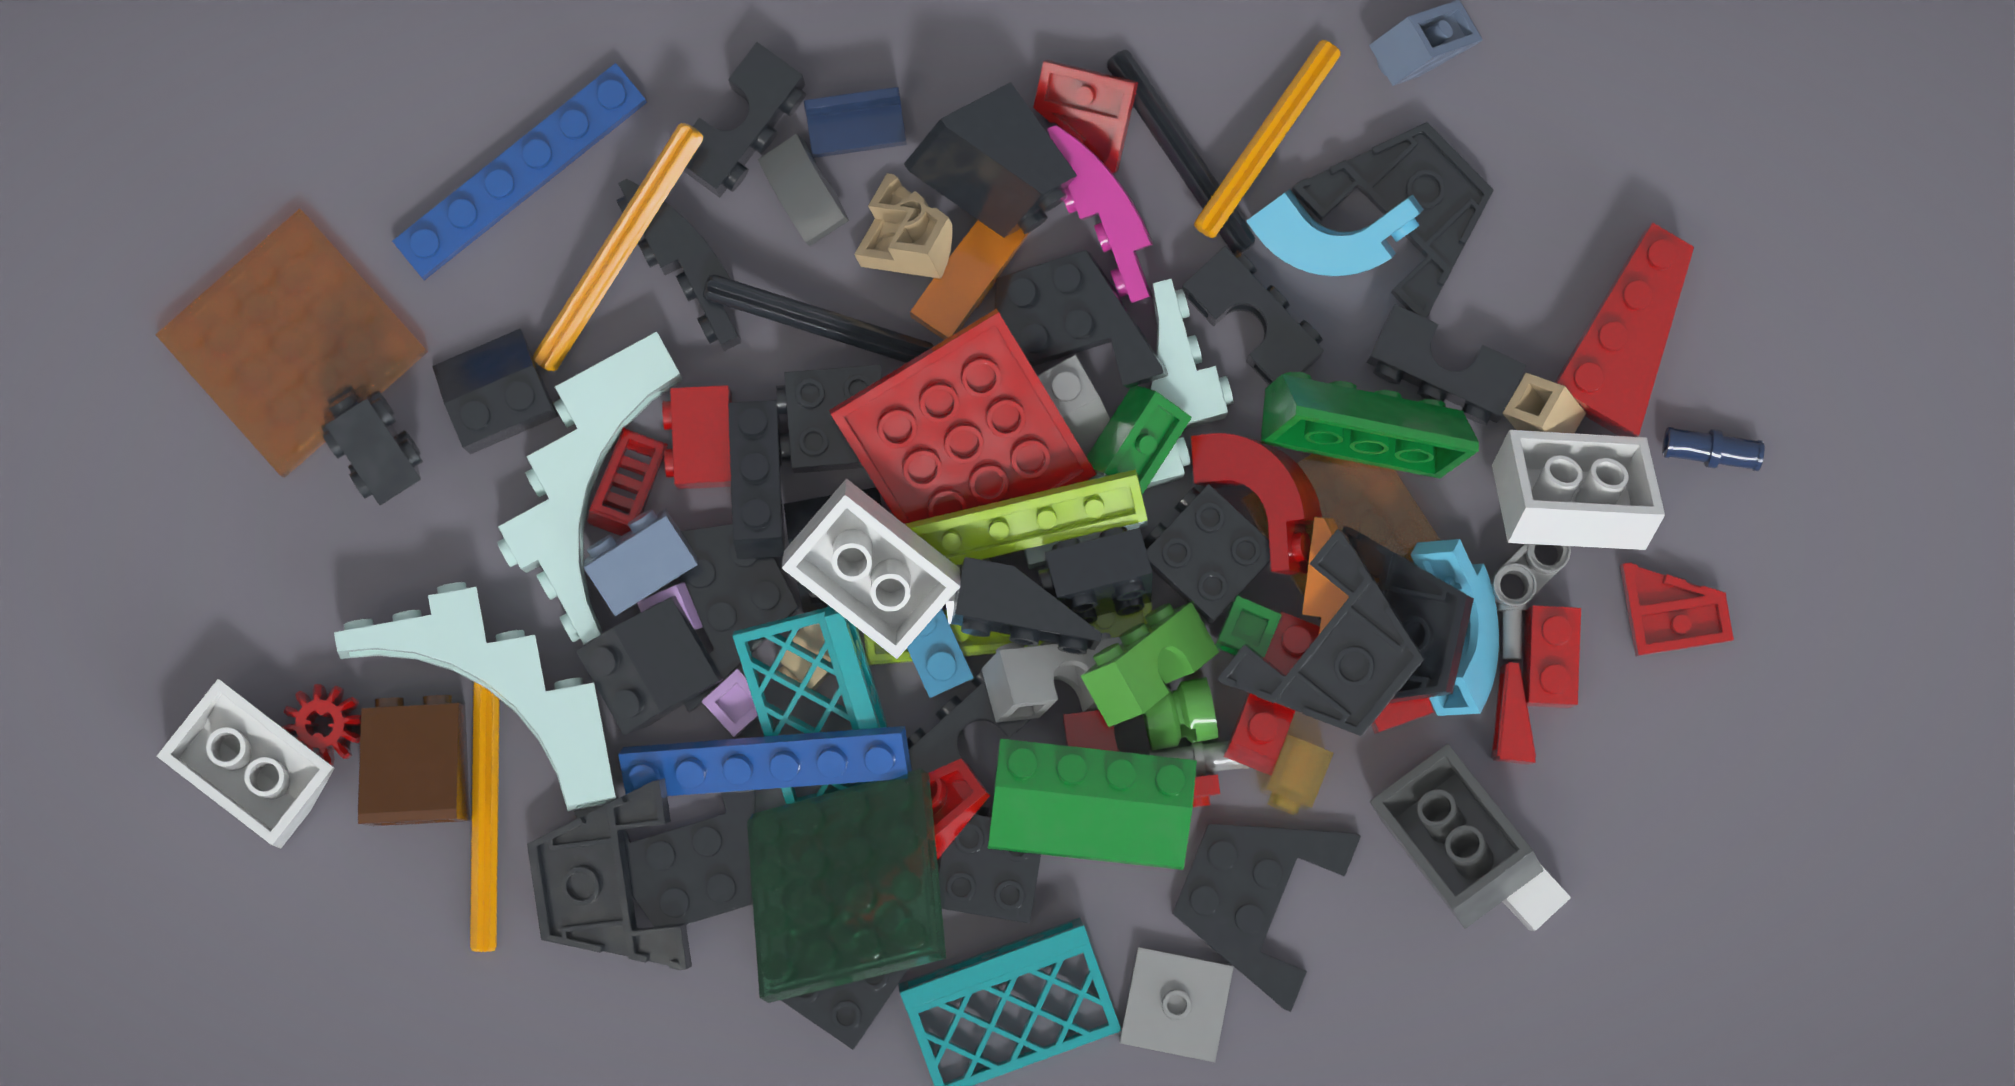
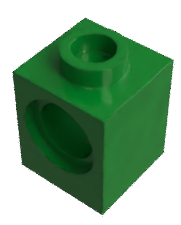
[1215,596,1282,657]

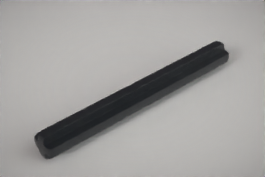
[1107,49,1255,254]
[703,274,934,363]

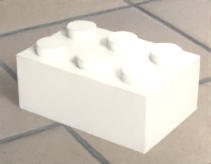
[1492,430,1665,550]
[782,478,960,659]

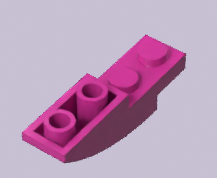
[1047,125,1153,303]

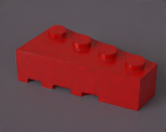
[1554,222,1694,437]

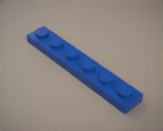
[392,63,647,281]
[618,726,912,796]

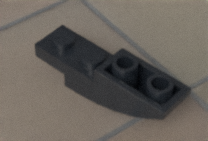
[616,179,741,351]

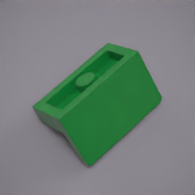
[1086,386,1192,495]

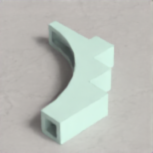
[1024,279,1234,569]
[497,332,683,645]
[334,582,616,812]

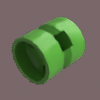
[1143,677,1218,751]

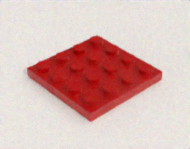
[829,308,1097,524]

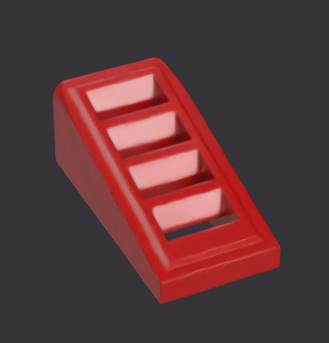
[588,428,668,536]
[1491,662,1536,764]

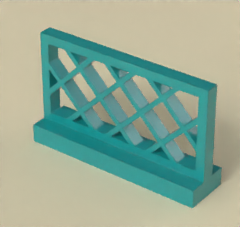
[732,605,902,814]
[898,917,1122,1086]

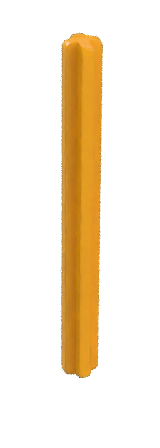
[533,123,703,371]
[470,682,500,952]

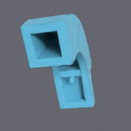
[1246,189,1424,276]
[1411,539,1499,716]

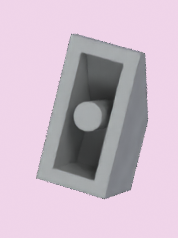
[1038,355,1110,456]

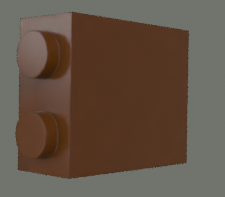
[358,695,470,826]

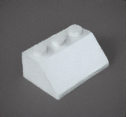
[157,679,334,849]

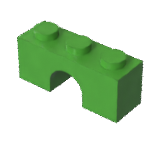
[1081,602,1219,727]

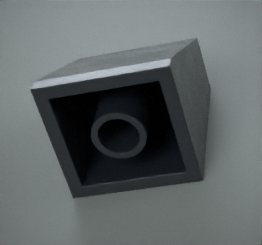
[904,82,1077,238]

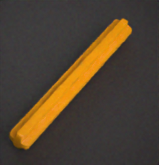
[1194,40,1341,238]

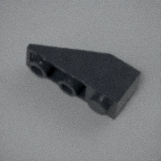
[951,557,1102,655]

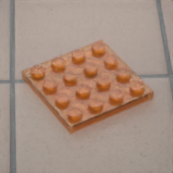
[155,208,428,478]

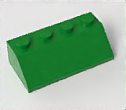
[1261,372,1479,479]
[988,739,1197,870]

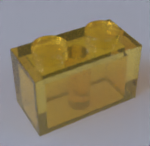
[1260,735,1334,815]

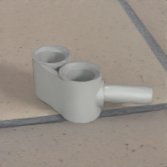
[1490,544,1571,660]

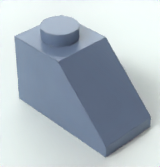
[1369,0,1483,86]

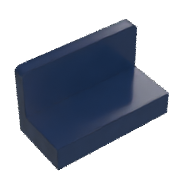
[804,87,907,158]

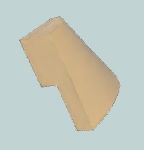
[854,173,952,279]

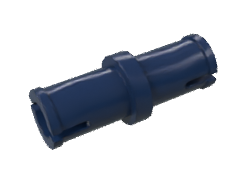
[1662,427,1765,471]

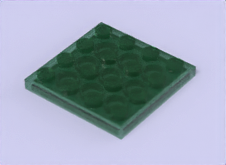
[747,768,946,1003]

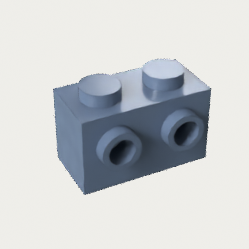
[583,509,698,616]

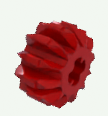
[282,684,361,766]

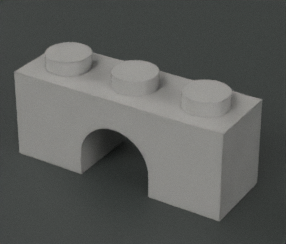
[982,633,1122,723]

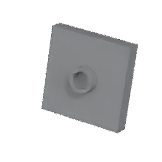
[1119,947,1234,1062]

